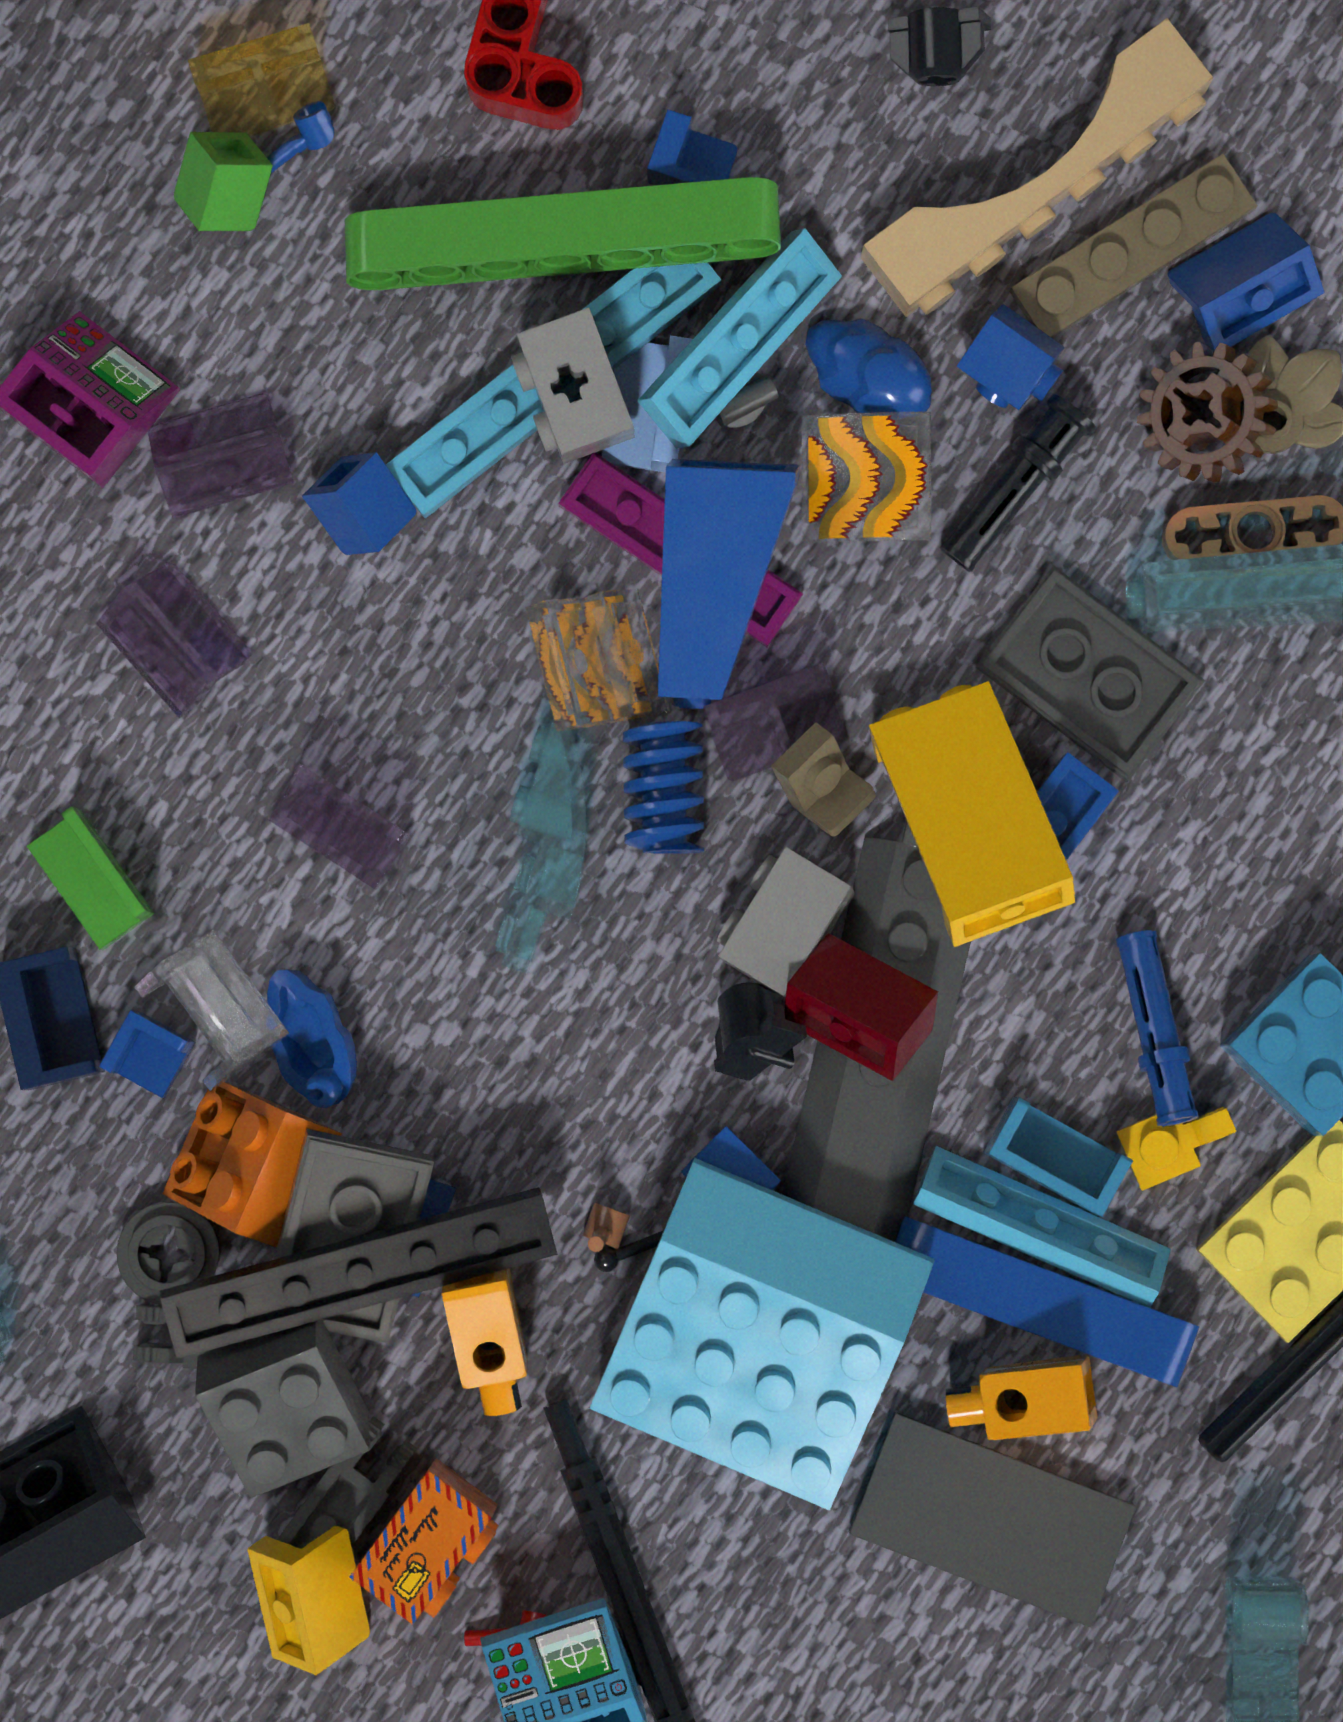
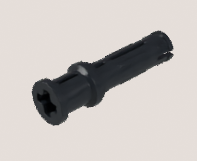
[940,394,1097,572]

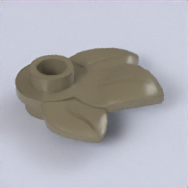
[1241,335,1343,454]

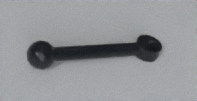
[594,1230,664,1272]

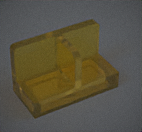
[188,23,335,136]

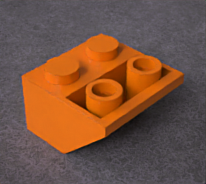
[162,1077,342,1247]

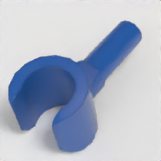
[267,101,334,173]

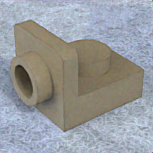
[771,722,876,836]

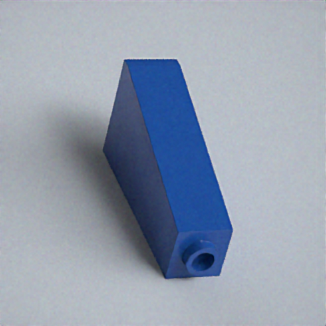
[658,459,800,709]

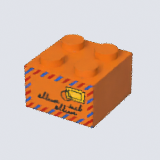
[349,1458,499,1625]

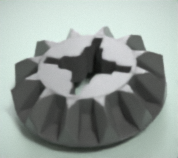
[116,1202,220,1305]

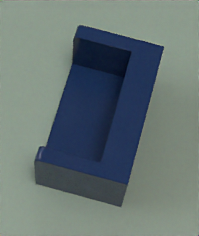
[0,947,105,1090]

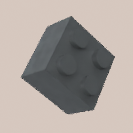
[195,1319,370,1498]

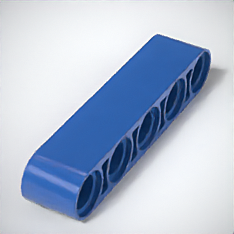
[895,1216,1200,1387]

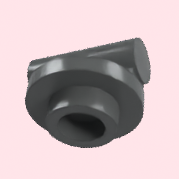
[715,372,779,428]

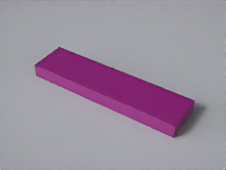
[558,453,803,647]

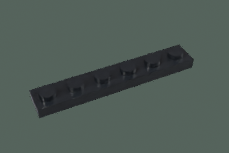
[160,1187,558,1359]

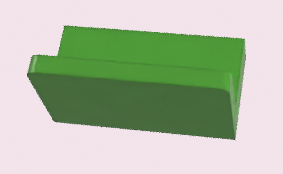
[27,806,155,950]

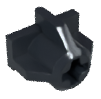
[888,7,991,87]
[714,982,807,1081]

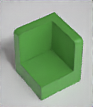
[174,132,273,231]

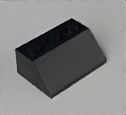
[0,1406,146,1619]

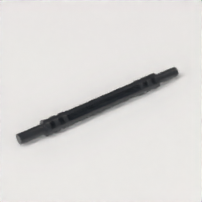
[543,1398,695,1722]

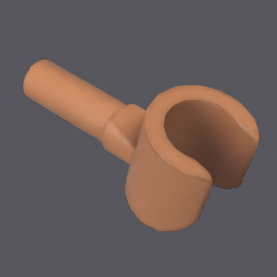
[582,1202,630,1252]

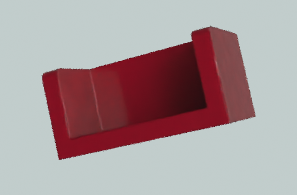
[784,933,939,1081]

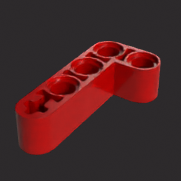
[464,0,584,130]

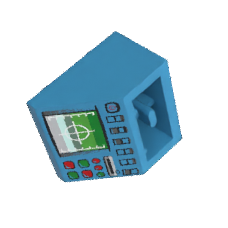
[480,1598,648,1722]

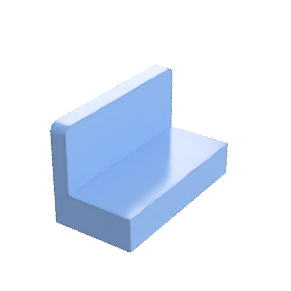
[602,335,693,473]

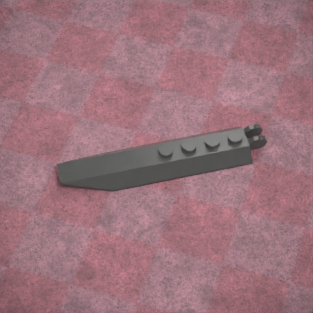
[782,820,971,1242]

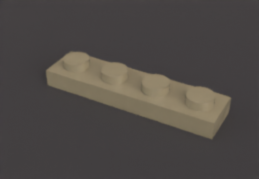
[1009,153,1257,338]

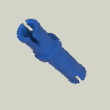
[1116,930,1199,1127]

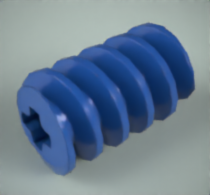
[623,721,704,854]

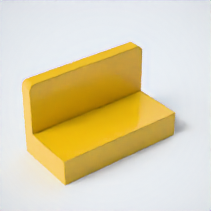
[247,1525,370,1676]

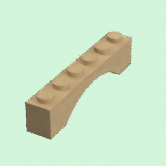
[861,18,1213,317]

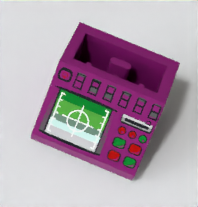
[0,311,181,489]

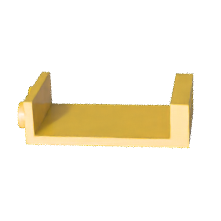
[869,681,1075,947]

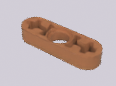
[1162,495,1343,568]

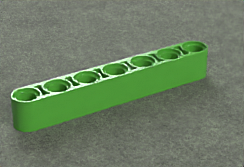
[345,177,781,290]

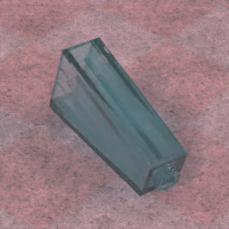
[1126,544,1343,634]

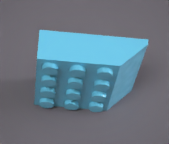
[589,1158,935,1511]

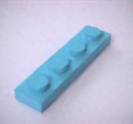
[637,228,842,448]
[913,1146,1171,1308]

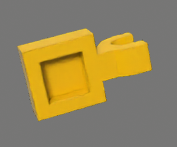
[1116,1107,1237,1191]

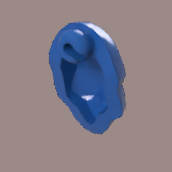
[805,318,932,421]
[263,969,357,1108]

